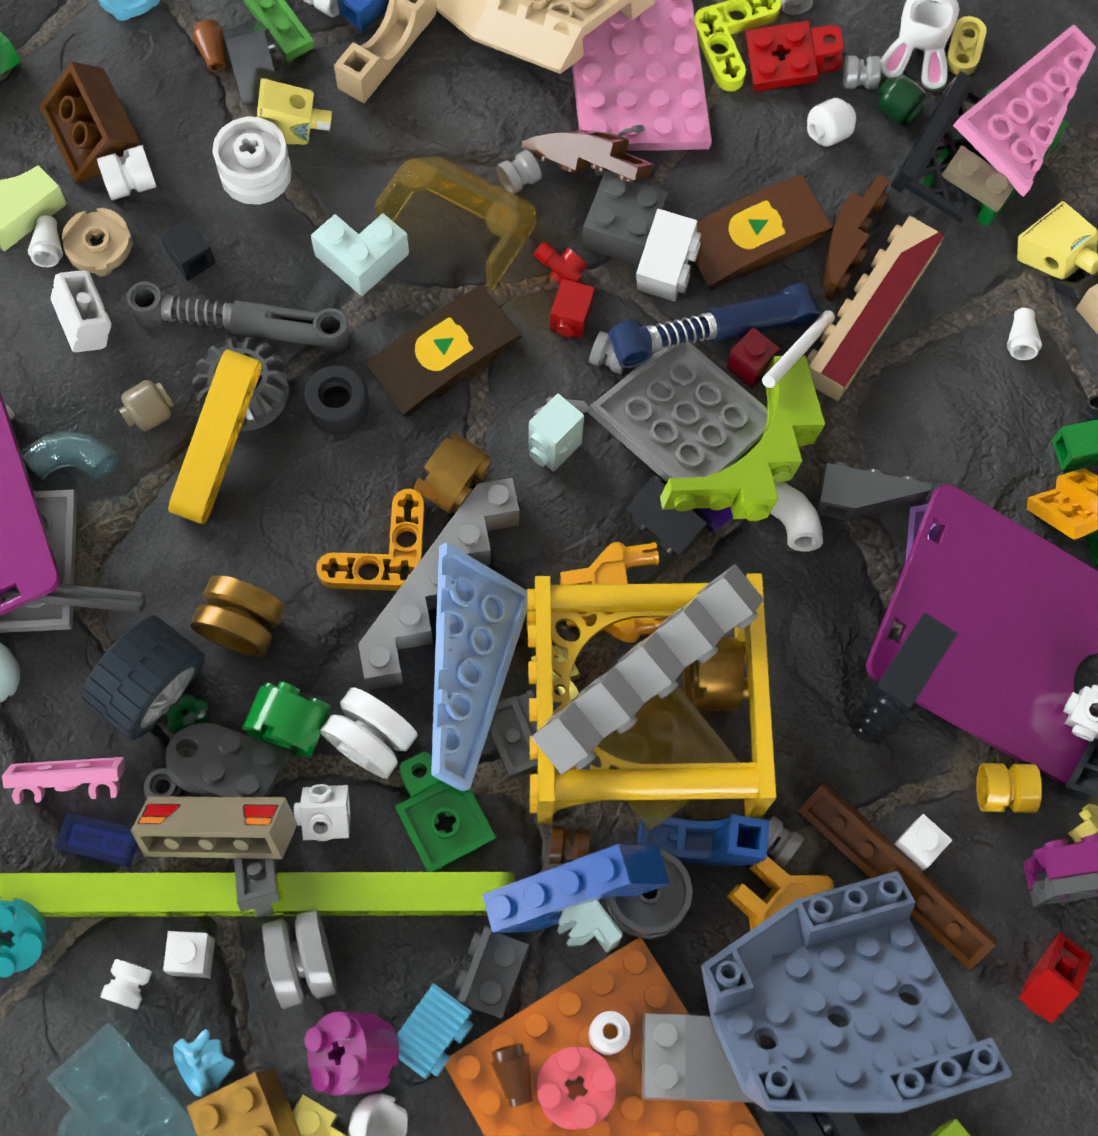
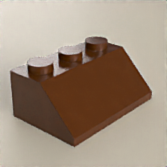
[39,61,141,183]

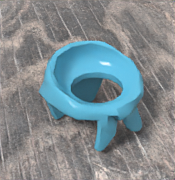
[173,1029,235,1097]

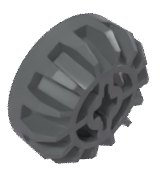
[193,337,290,432]

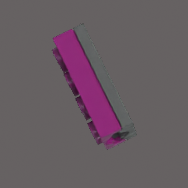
[1022,834,1098,907]

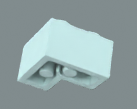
[311,213,409,296]

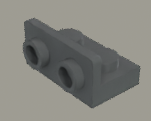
[453,926,529,1020]

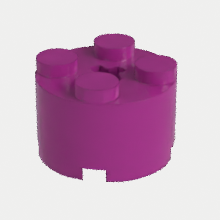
[305,1012,399,1095]

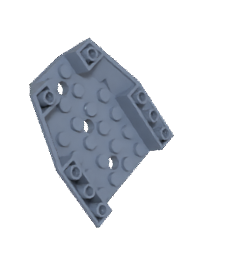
[701,871,1012,1113]

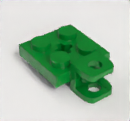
[394,752,496,872]

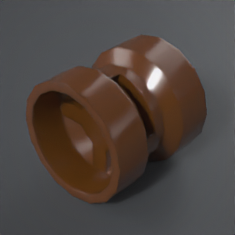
[549,826,590,865]

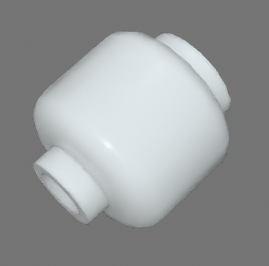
[807,98,856,147]

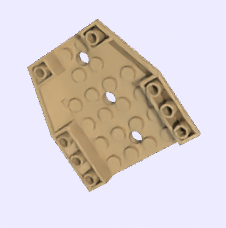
[436,0,655,74]

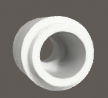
[588,1011,630,1055]

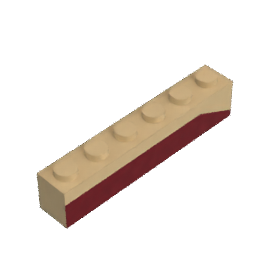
[807,216,945,402]

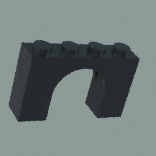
[848,612,958,745]

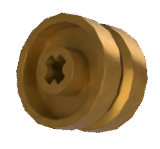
[190,576,285,657]

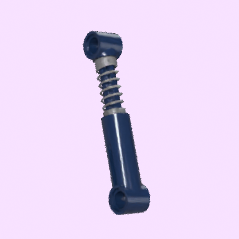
[608,282,821,368]

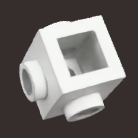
[1063,685,1098,742]
[294,784,351,841]

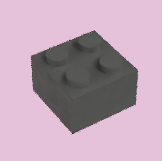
[582,172,668,266]

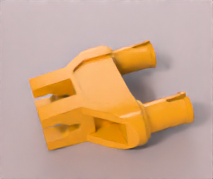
[559,542,667,643]
[726,856,834,931]

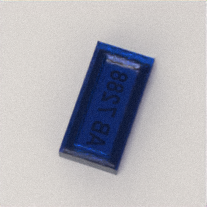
[55,812,138,868]

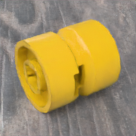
[976,763,1042,813]

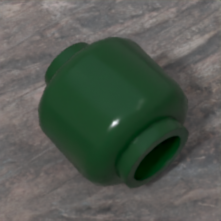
[877,75,927,125]

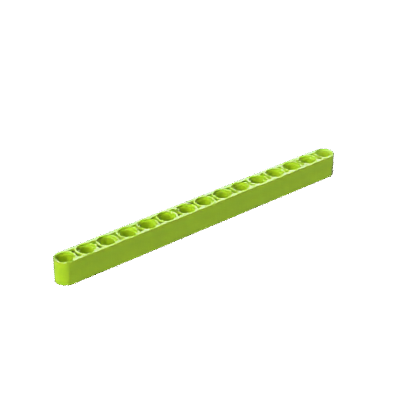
[0,872,515,917]

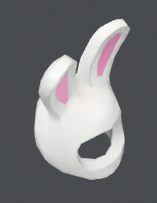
[880,0,959,92]

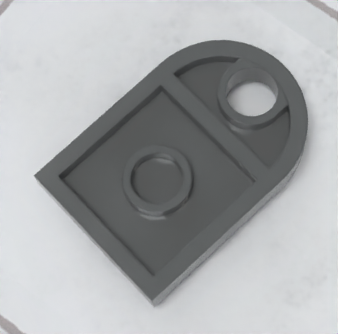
[166,723,289,797]

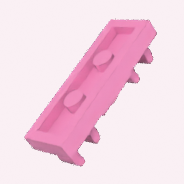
[2,757,125,804]

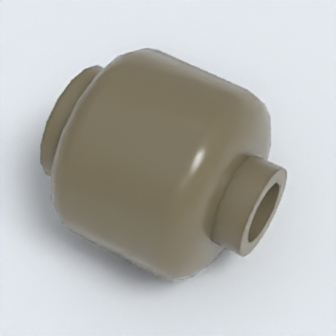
[119,380,174,432]

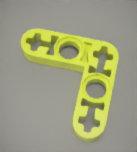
[694,0,781,92]

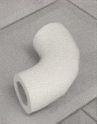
[770,482,823,551]

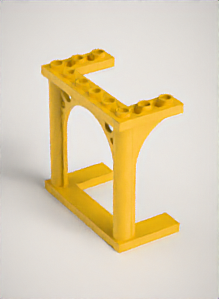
[527,574,776,824]

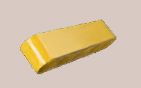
[168,349,262,525]

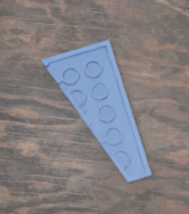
[431,542,527,791]

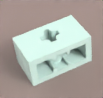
[528,394,584,472]

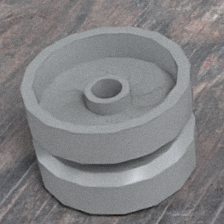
[262,909,337,1009]

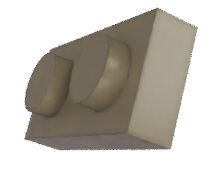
[941,146,1014,212]

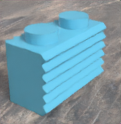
[397,983,474,1079]

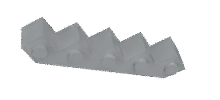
[358,478,519,691]
[531,564,764,775]

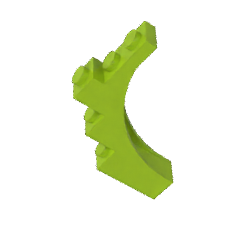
[660,356,825,521]

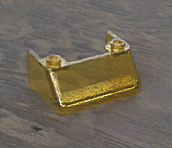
[375,156,537,291]

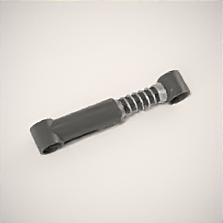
[127,282,350,354]

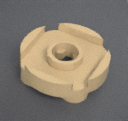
[62,208,133,276]

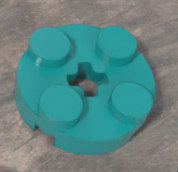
[0,897,47,978]

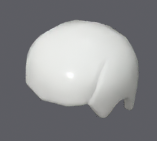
[349,1093,408,1136]

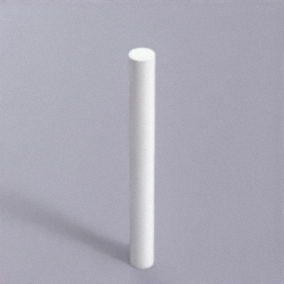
[762,310,835,388]

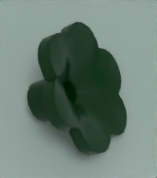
[165,694,209,734]

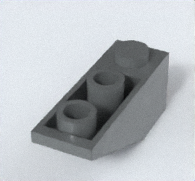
[816,462,932,521]

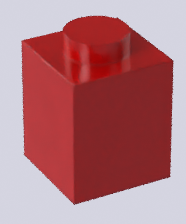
[550,279,595,338]

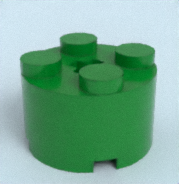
[242,682,331,758]

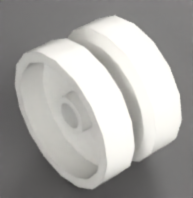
[212,117,292,205]
[320,687,418,779]

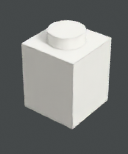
[894,814,952,871]
[163,931,215,978]

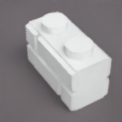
[51,270,111,352]

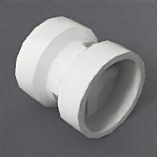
[100,959,152,1010]

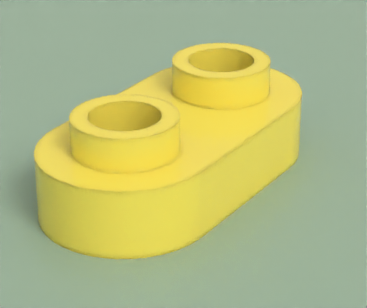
[946,16,986,75]

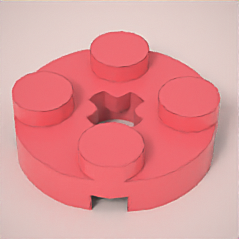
[536,1047,616,1130]

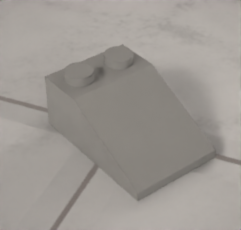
[641,1014,761,1102]

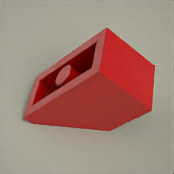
[1019,932,1092,1023]

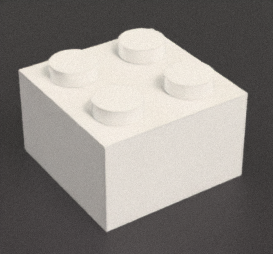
[636,208,701,302]

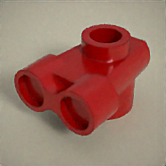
[533,241,588,285]

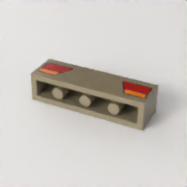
[131,796,297,859]

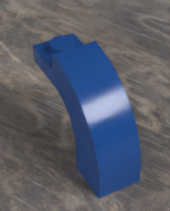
[637,813,770,866]

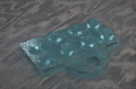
[47,1022,197,1136]

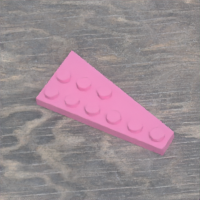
[953,24,1096,197]

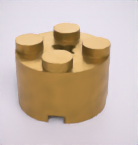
[414,431,493,514]
[683,637,749,711]

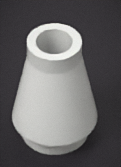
[28,216,63,267]
[1007,308,1042,360]

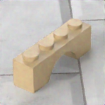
[334,0,436,103]

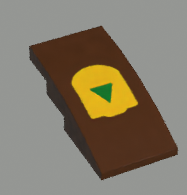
[695,174,833,290]

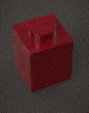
[726,327,780,389]

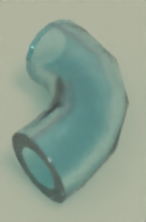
[21,431,119,480]

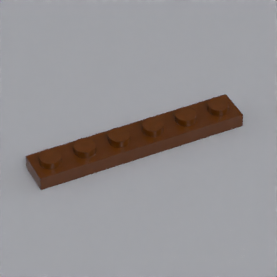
[798,782,998,971]

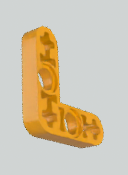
[316,489,425,591]

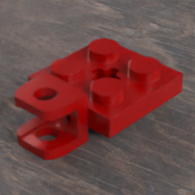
[745,21,844,91]

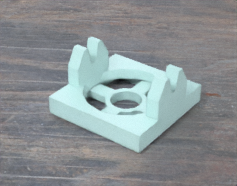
[557,900,623,954]

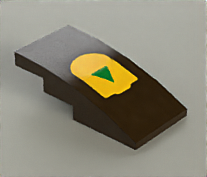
[366,285,522,417]

